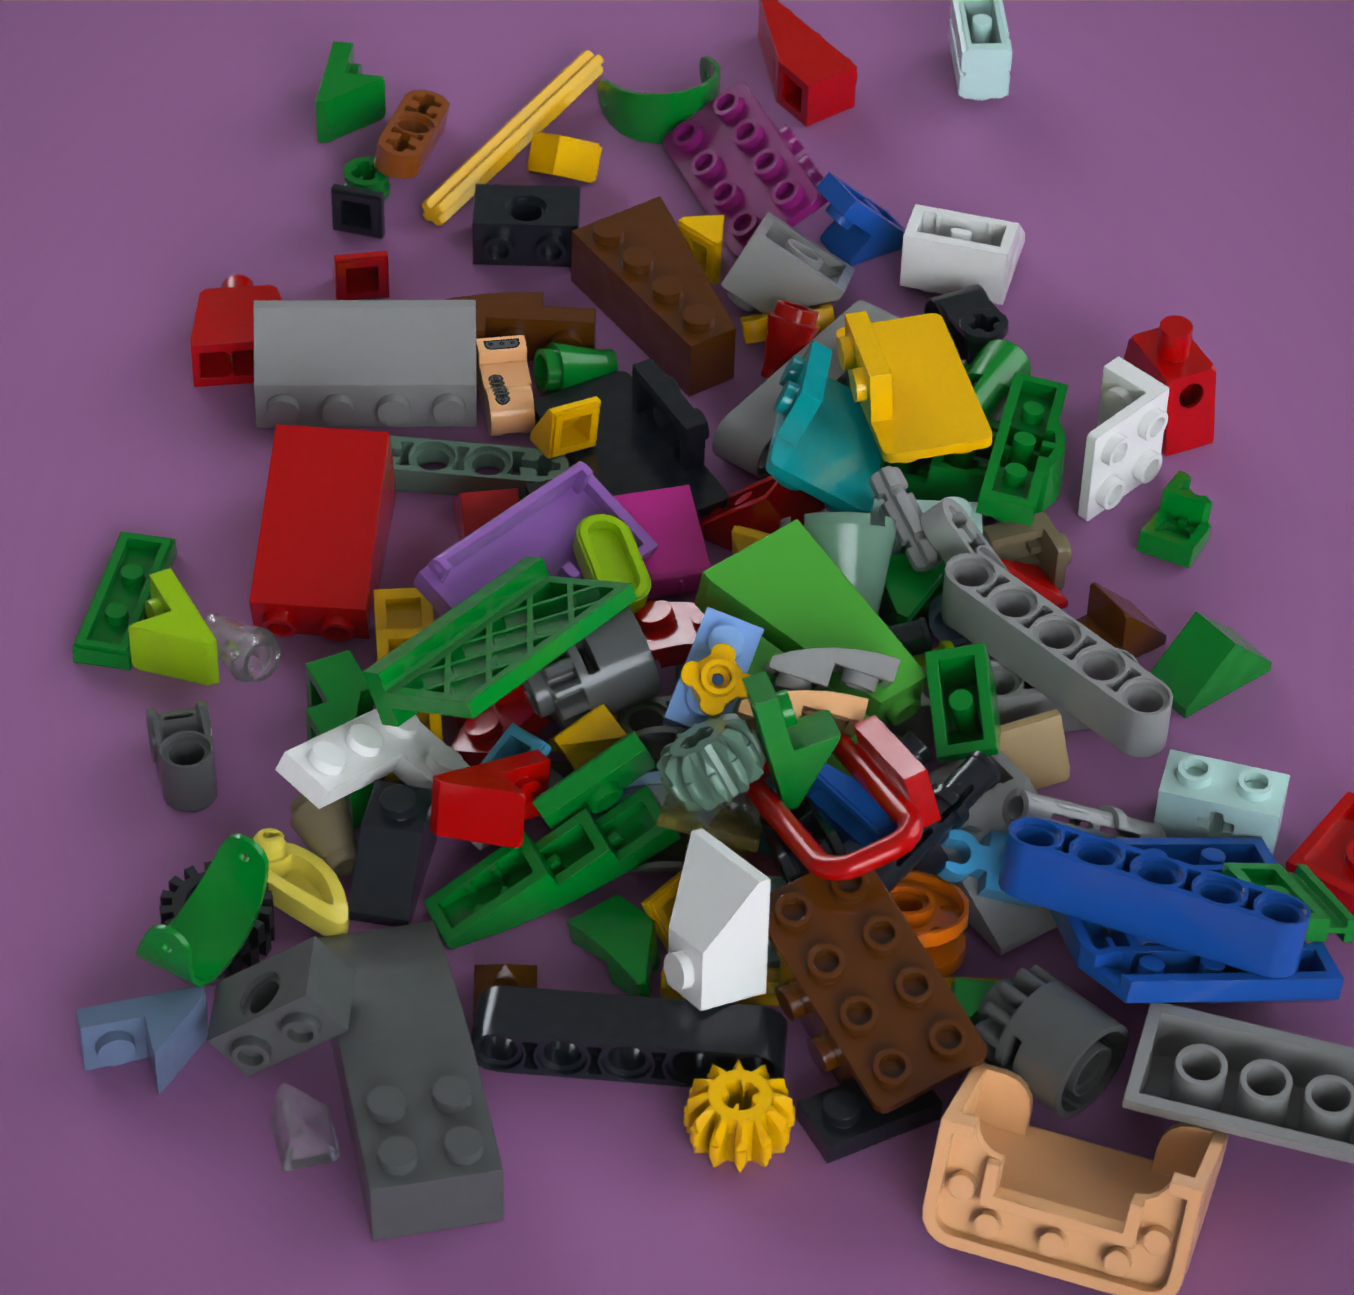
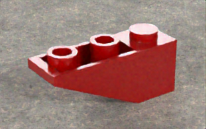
[758,0,858,127]

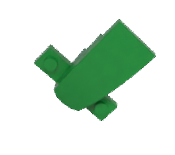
[875,372,1069,526]

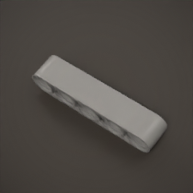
[712,300,900,478]
[941,553,1173,758]

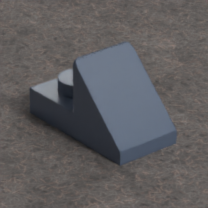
[76,986,209,1094]

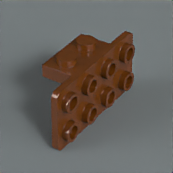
[768,852,987,1113]

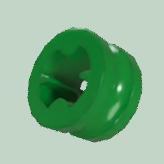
[343,156,390,200]

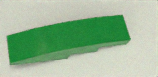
[423,785,681,950]

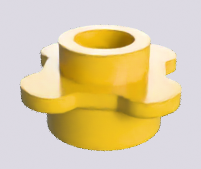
[681,644,751,716]

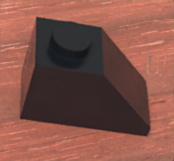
[349,781,437,927]

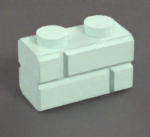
[948,0,1012,101]

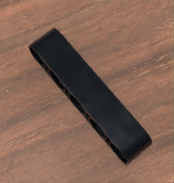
[471,986,788,1087]

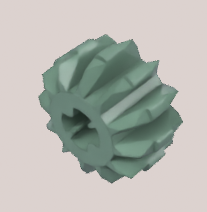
[656,713,767,812]

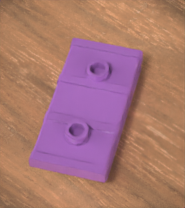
[414,461,659,616]

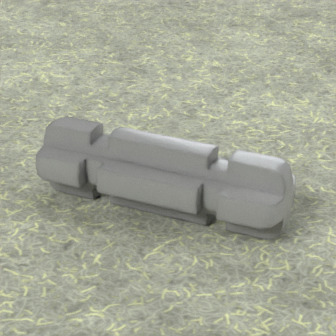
[870,465,943,573]

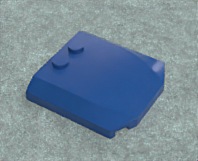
[1049,837,1344,1004]

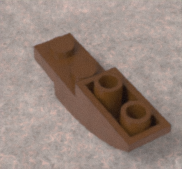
[444,292,596,361]

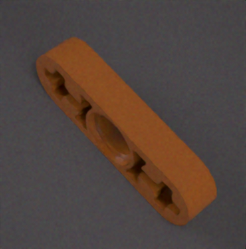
[374,90,449,179]

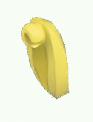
[247,828,350,937]

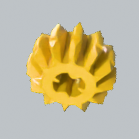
[683,1059,795,1173]

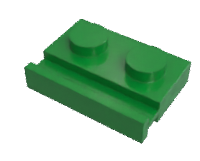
[1221,862,1354,942]

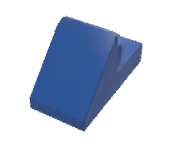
[816,172,906,266]

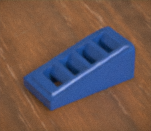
[805,763,898,847]

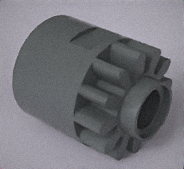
[522,606,662,732]
[975,964,1129,1119]

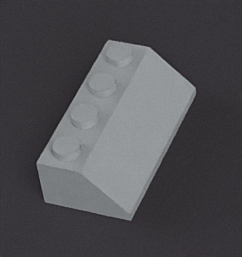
[254,300,477,428]
[1122,1003,1354,1164]

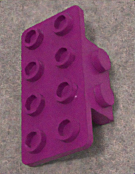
[663,82,828,258]

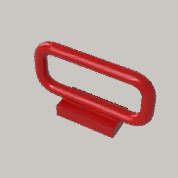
[743,714,941,881]

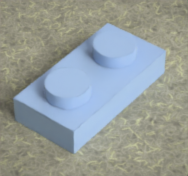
[662,606,764,729]

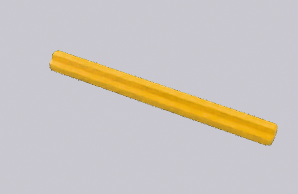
[421,50,604,226]

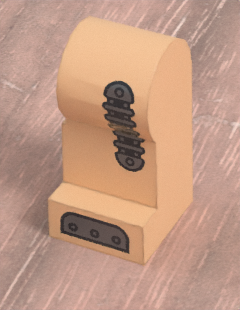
[476,335,535,436]

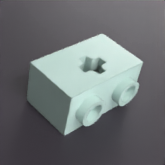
[1154,749,1290,856]

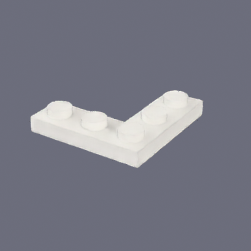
[275,709,491,850]

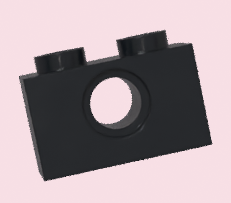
[472,184,580,267]

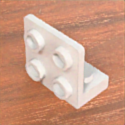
[1078,356,1170,522]

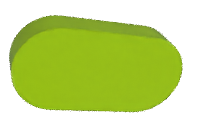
[572,514,651,614]

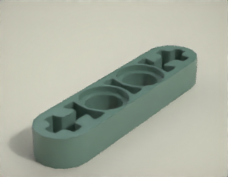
[390,435,569,501]

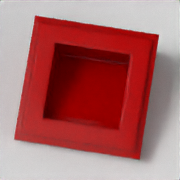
[332,250,389,300]

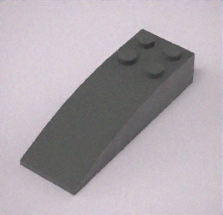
[318,921,504,1241]

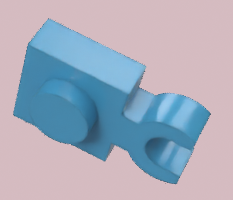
[937,829,1038,909]

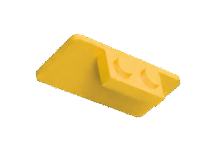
[836,311,992,463]

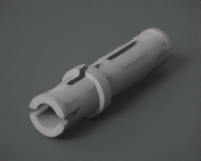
[1002,788,1166,838]

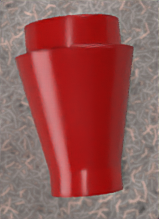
[760,300,820,379]

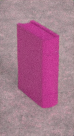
[613,485,711,599]

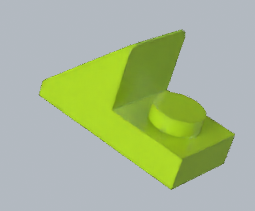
[128,568,220,686]

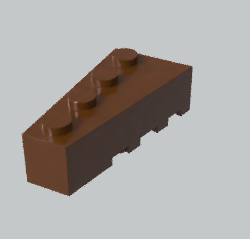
[571,196,736,397]

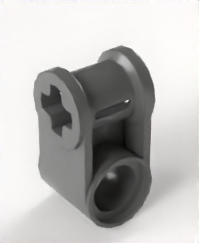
[145,700,217,812]

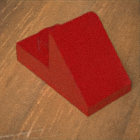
[430,750,551,848]

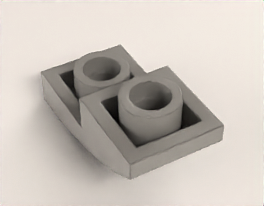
[764,647,901,693]

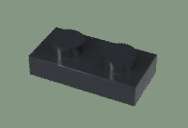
[796,1079,942,1164]

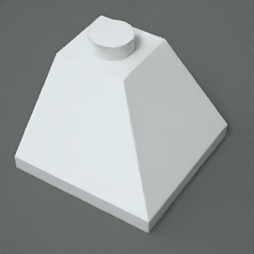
[664,828,771,1011]

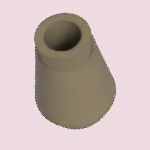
[290,793,358,879]

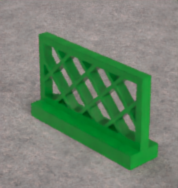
[363,556,637,727]

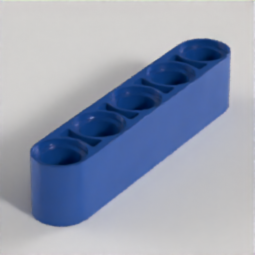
[998,817,1311,978]

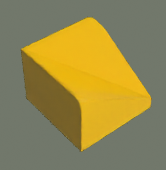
[527,132,602,183]
[554,703,627,771]

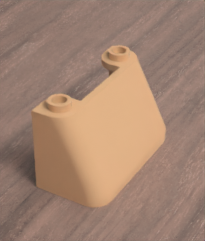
[923,1063,1229,1295]

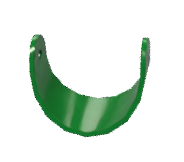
[597,56,720,144]
[136,833,269,987]

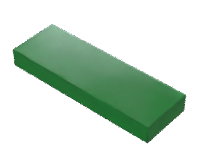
[72,531,177,671]

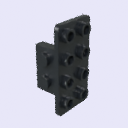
[534,358,728,518]

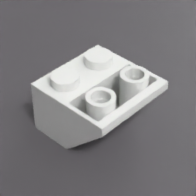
[899,204,1025,305]

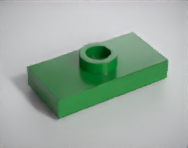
[532,732,656,831]

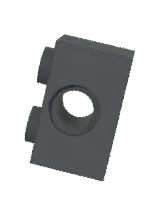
[207,936,356,1077]

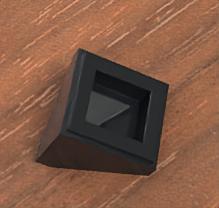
[331,184,385,239]

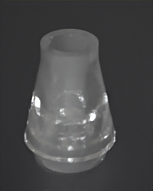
[204,612,281,682]

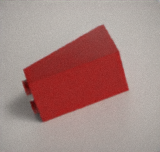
[249,424,396,642]

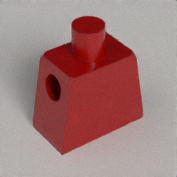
[190,275,282,387]
[1124,315,1216,457]

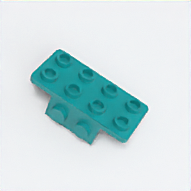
[765,340,881,513]

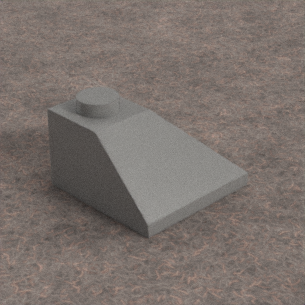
[721,212,856,314]

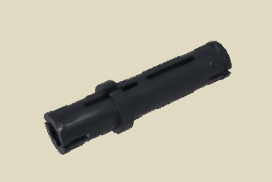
[875,751,1001,893]

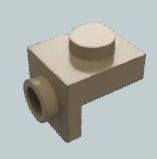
[982,511,1072,588]

